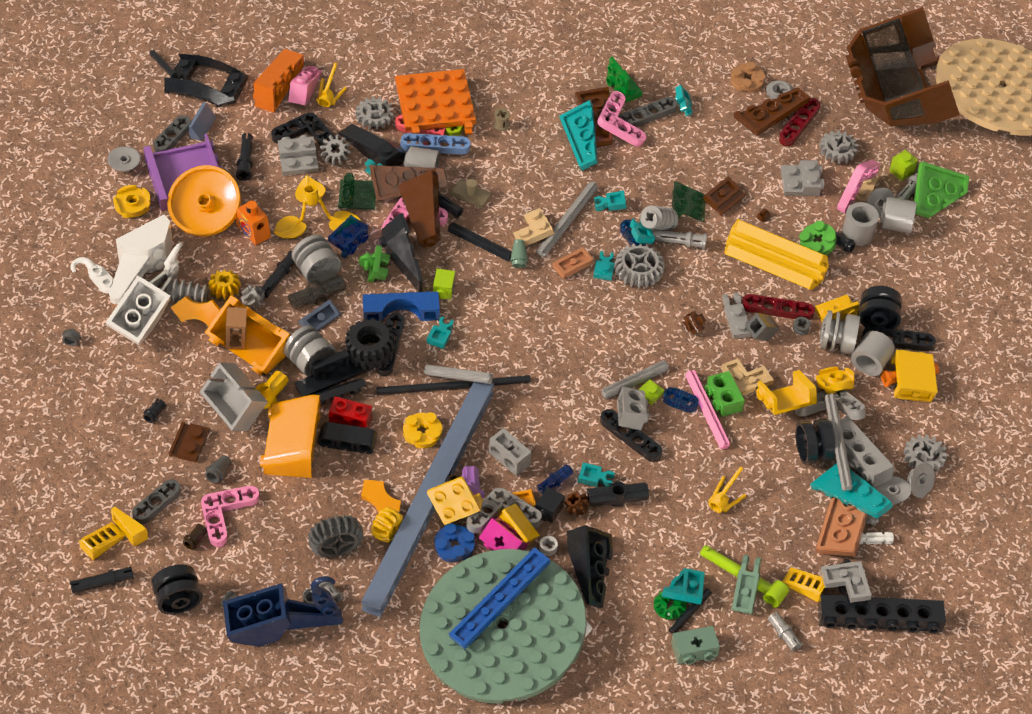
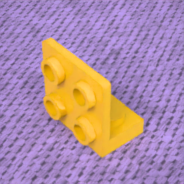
[427,476,483,525]

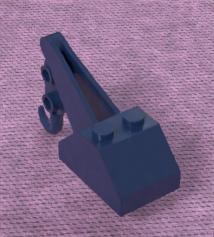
[223,576,343,647]

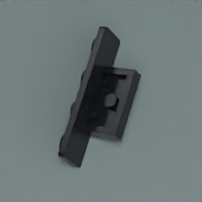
[295,349,370,397]

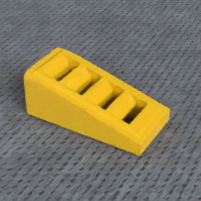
[111,507,148,546]
[79,522,125,561]
[782,567,826,602]

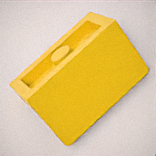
[499,503,540,545]

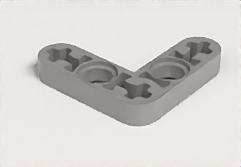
[795,389,866,420]
[467,488,542,534]

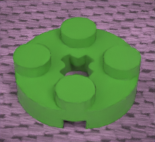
[799,221,837,255]

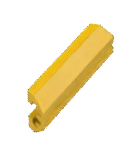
[724,219,829,290]

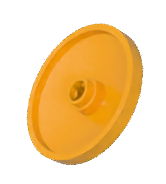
[167,165,241,237]

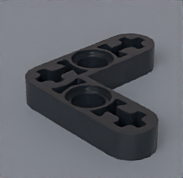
[271,113,337,151]

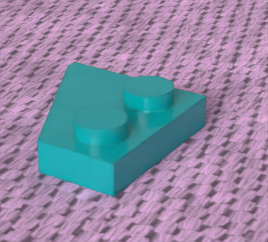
[662,568,705,605]

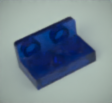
[328,215,369,259]

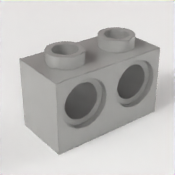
[617,387,649,430]
[489,428,532,476]

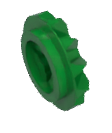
[653,591,687,620]

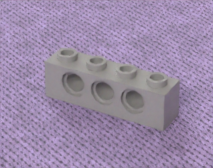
[840,417,894,488]

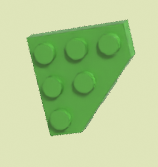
[914,161,969,218]

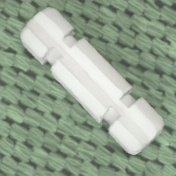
[860,532,894,544]

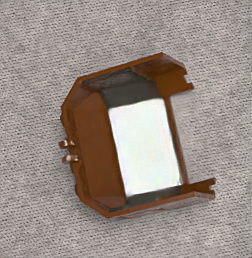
[846,7,960,127]

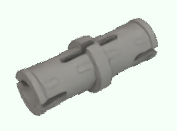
[768,612,802,652]

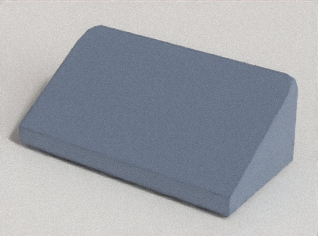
[189,102,216,141]
[298,299,341,331]

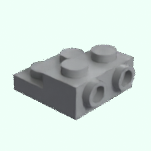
[278,135,319,176]
[780,160,824,196]

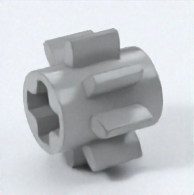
[241,285,265,309]

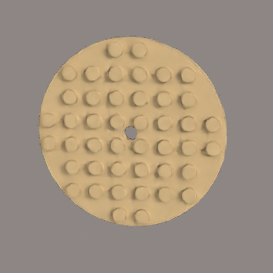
[935,38,1032,136]

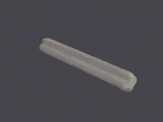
[601,360,669,399]
[424,364,493,384]

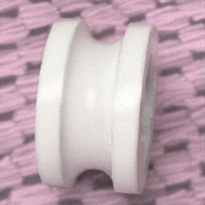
[539,536,558,556]

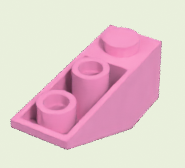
[288,66,322,105]

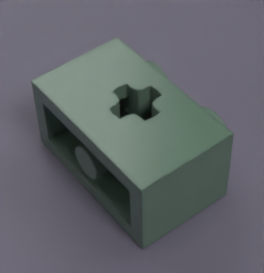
[671,626,720,665]

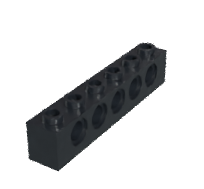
[818,594,946,634]

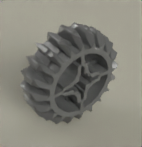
[308,514,364,558]

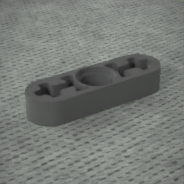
[153,115,191,152]
[132,479,181,524]

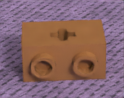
[226,307,247,350]

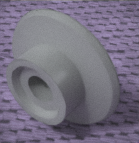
[107,146,140,172]
[867,187,895,218]
[907,463,935,498]
[875,476,911,505]

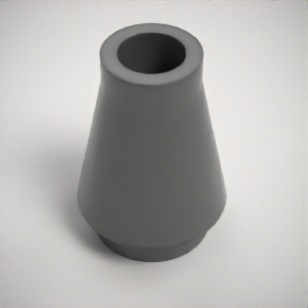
[205,455,231,483]

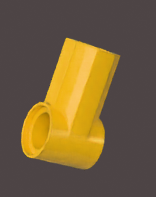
[254,371,289,409]

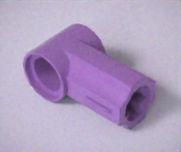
[462,466,485,499]

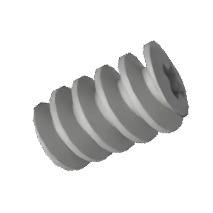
[640,205,678,231]
[166,278,208,303]

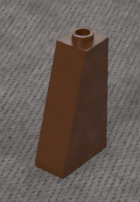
[398,170,441,247]

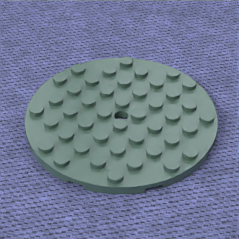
[420,549,587,704]

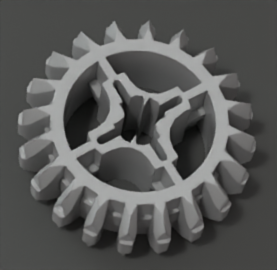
[614,243,665,289]

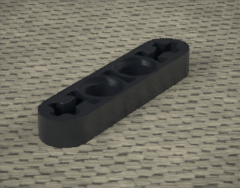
[376,313,404,376]
[861,327,936,351]
[600,409,662,462]

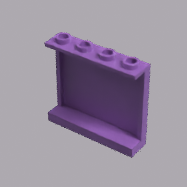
[143,134,222,211]

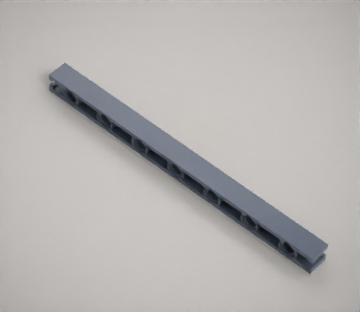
[362,382,494,618]

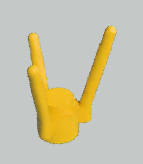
[316,63,347,107]
[708,467,746,513]

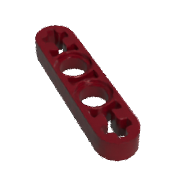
[779,98,820,146]
[742,294,815,320]

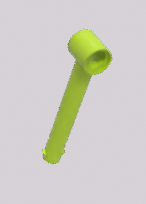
[700,545,789,608]

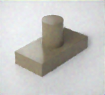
[451,179,492,209]

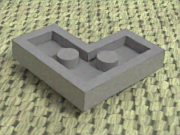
[820,561,872,603]

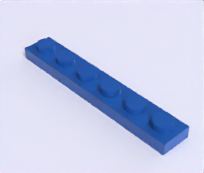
[449,547,551,650]

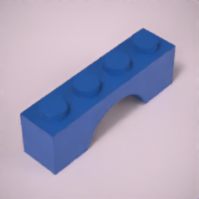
[362,291,440,321]

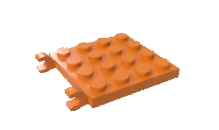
[395,69,476,135]

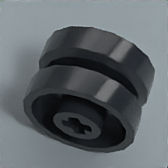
[859,286,902,329]
[795,418,835,465]
[151,564,203,615]

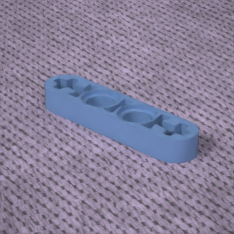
[400,133,471,155]

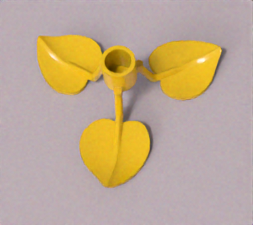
[274,175,361,239]

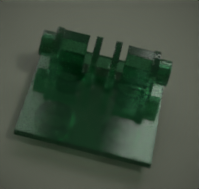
[338,173,376,210]
[671,181,705,222]

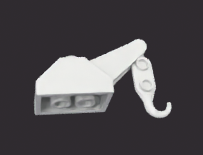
[71,215,173,304]
[106,242,183,345]

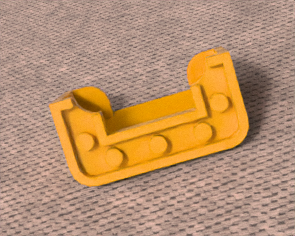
[205,295,291,376]
[260,395,321,478]

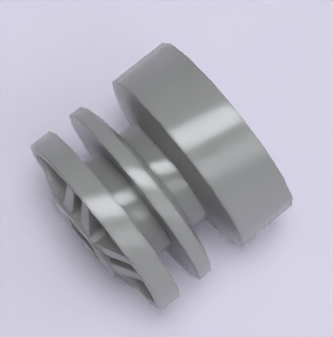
[292,235,341,285]
[820,310,860,355]
[284,325,336,377]

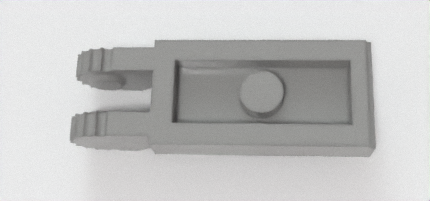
[722,292,752,339]

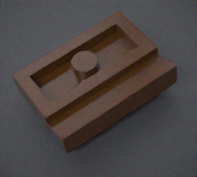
[703,176,746,216]
[169,421,210,463]

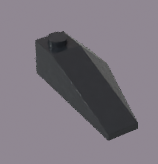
[379,213,423,292]

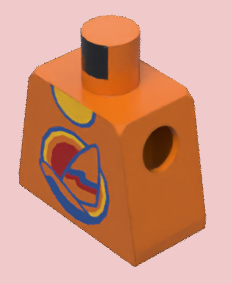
[236,201,271,245]

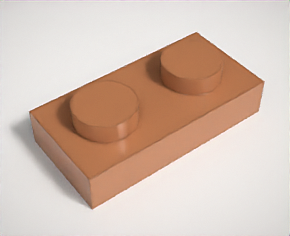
[553,247,594,279]

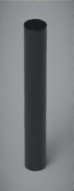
[149,50,178,78]
[669,588,712,634]

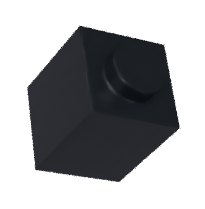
[535,487,565,523]

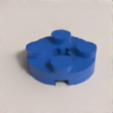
[434,523,475,563]

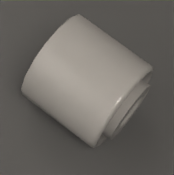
[404,146,440,168]
[880,197,917,234]
[842,202,879,246]
[851,331,895,376]

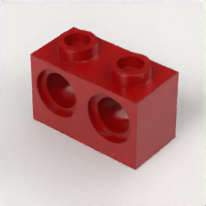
[329,396,372,428]

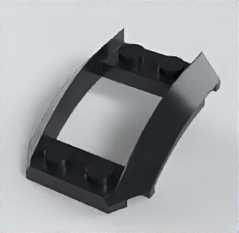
[164,54,248,108]

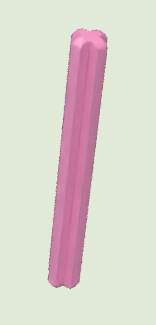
[685,370,731,449]

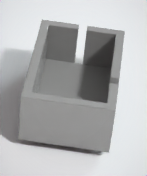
[200,362,268,431]

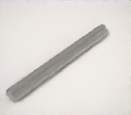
[536,182,598,258]
[825,394,853,491]

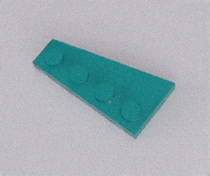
[559,100,598,171]
[810,463,893,519]

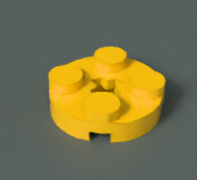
[113,185,151,218]
[816,367,855,394]
[403,412,442,449]

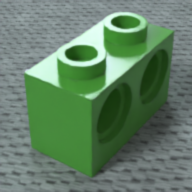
[705,371,745,417]

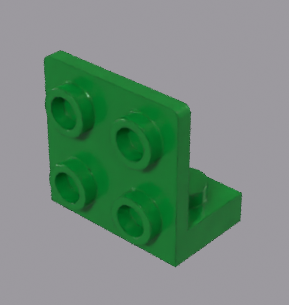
[606,56,643,103]

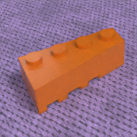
[253,49,304,113]

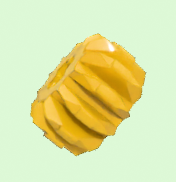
[208,269,241,301]
[371,507,403,543]

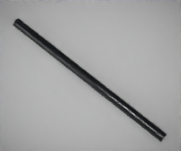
[376,375,531,395]

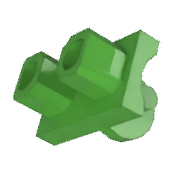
[359,245,390,282]

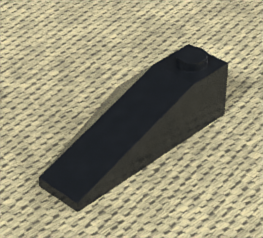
[339,124,407,166]
[567,525,613,608]

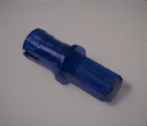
[537,464,573,494]

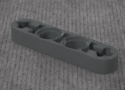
[618,97,677,131]

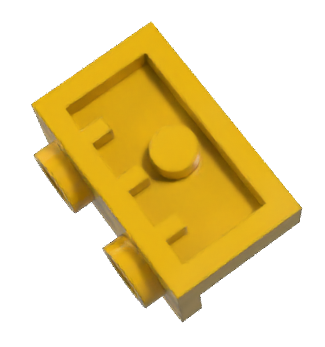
[815,295,860,321]

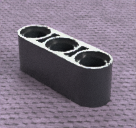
[317,422,377,454]

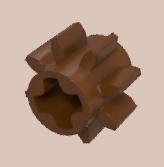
[682,311,706,334]
[564,491,590,517]

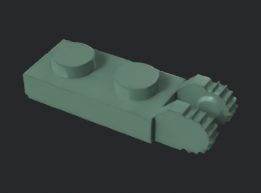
[732,555,762,615]

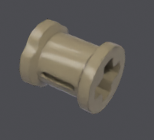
[494,108,510,131]

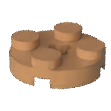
[730,62,766,93]

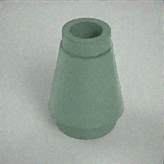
[510,239,529,268]

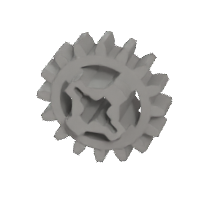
[356,96,394,130]
[819,130,859,164]
[903,434,947,471]

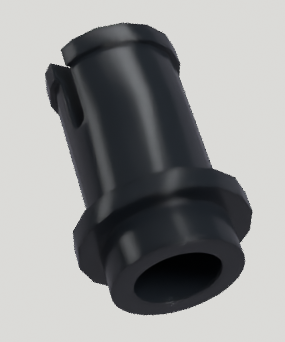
[836,232,856,253]
[143,398,166,423]

